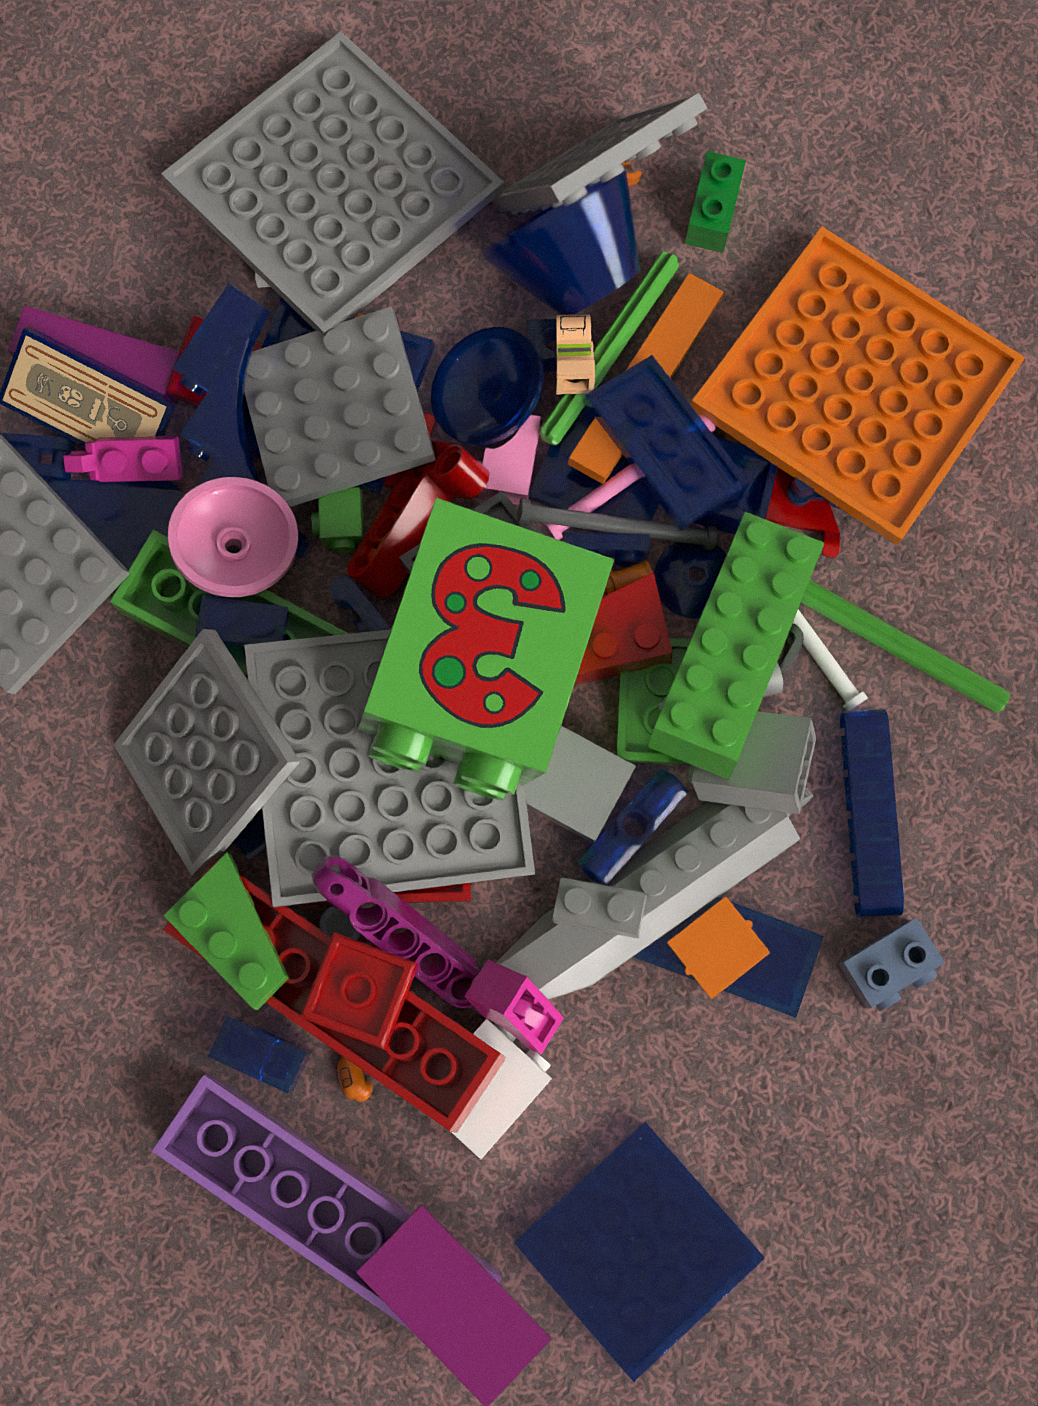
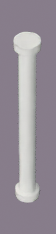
[793,609,868,713]

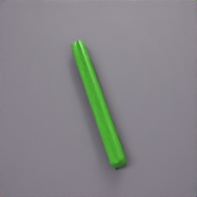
[538,251,679,446]
[801,580,1010,712]

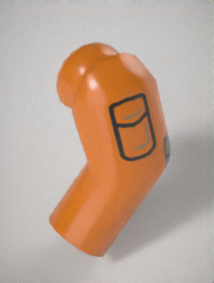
[336,1056,373,1102]

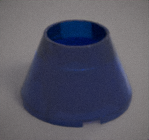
[481,163,641,315]

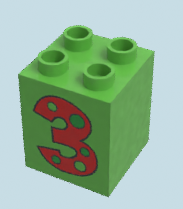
[357,498,614,800]

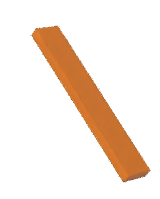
[568,273,724,484]

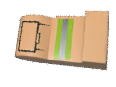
[556,314,595,395]

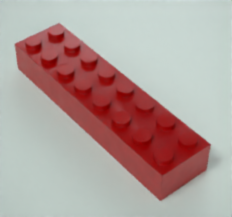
[163,859,507,1133]

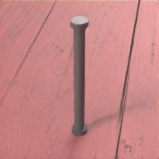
[517,499,717,551]

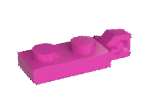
[63,436,183,482]

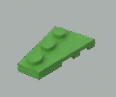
[164,852,289,1010]

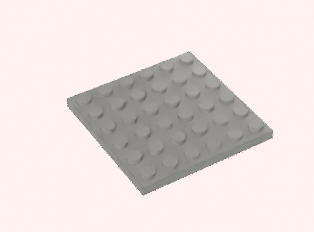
[161,31,504,336]
[244,629,535,907]

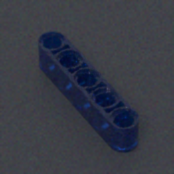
[840,709,904,918]

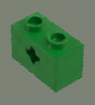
[685,151,746,253]

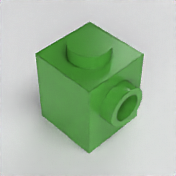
[311,487,364,554]

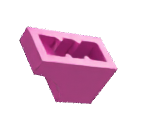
[464,960,564,1055]

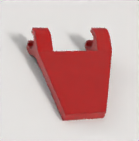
[759,461,840,558]

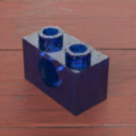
[208,1015,312,1094]

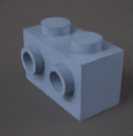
[837,918,945,1011]

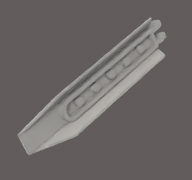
[496,788,813,1000]

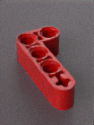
[347,441,490,599]

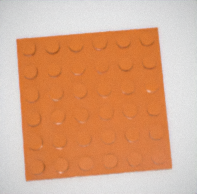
[689,226,1026,546]

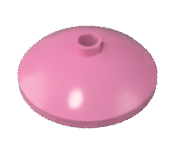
[168,477,298,597]

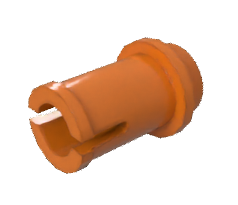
[603,560,653,596]

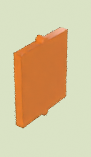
[667,896,771,1000]

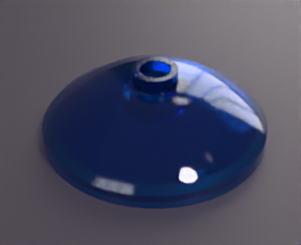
[431,327,544,446]

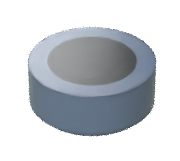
[319,905,362,941]

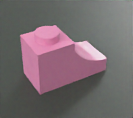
[477,414,541,505]

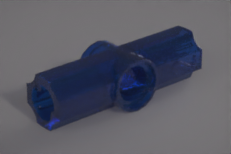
[576,768,689,885]

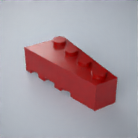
[574,572,673,686]

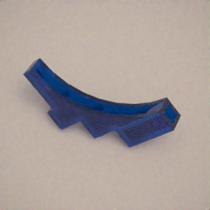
[173,283,315,559]

